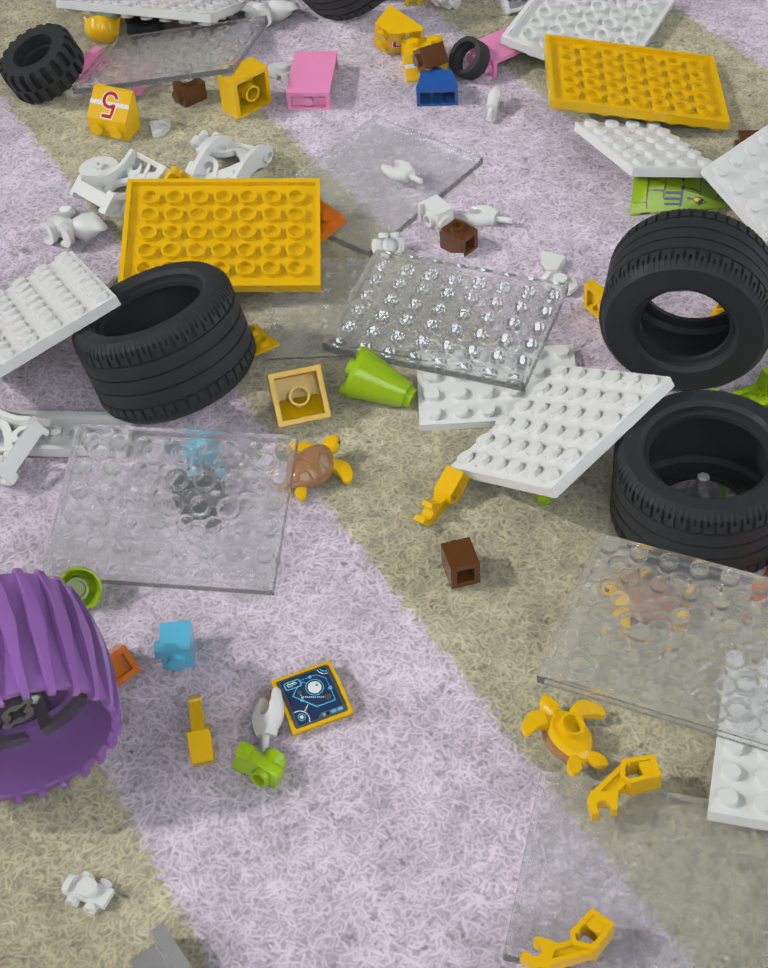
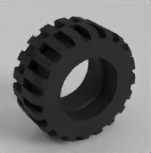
[0,23,84,104]

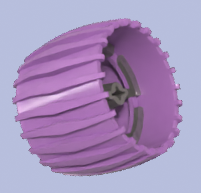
[0,568,122,805]

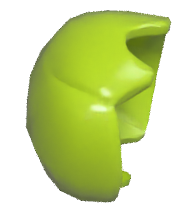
[59,566,103,610]

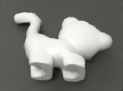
[241,0,299,27]
[40,206,108,248]

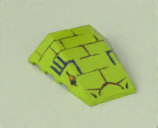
[630,177,729,216]

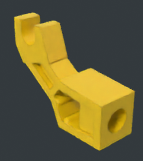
[413,465,470,527]
[186,694,216,767]
[587,754,662,822]
[520,908,615,968]

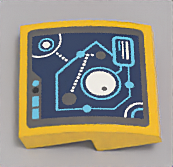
[270,660,354,737]

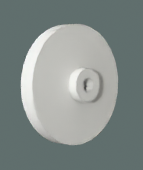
[79,156,119,176]

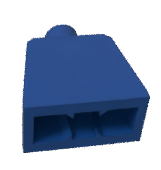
[416,67,458,107]

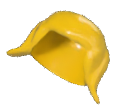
[81,13,124,45]

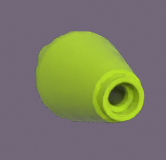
[339,346,418,408]

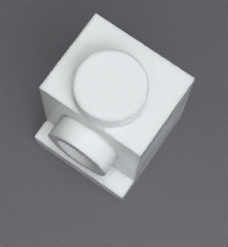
[417,194,454,233]

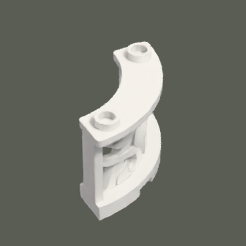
[185,134,273,179]
[70,149,168,218]
[0,409,50,486]

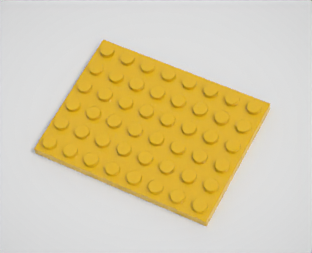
[543,34,730,131]
[118,178,321,292]

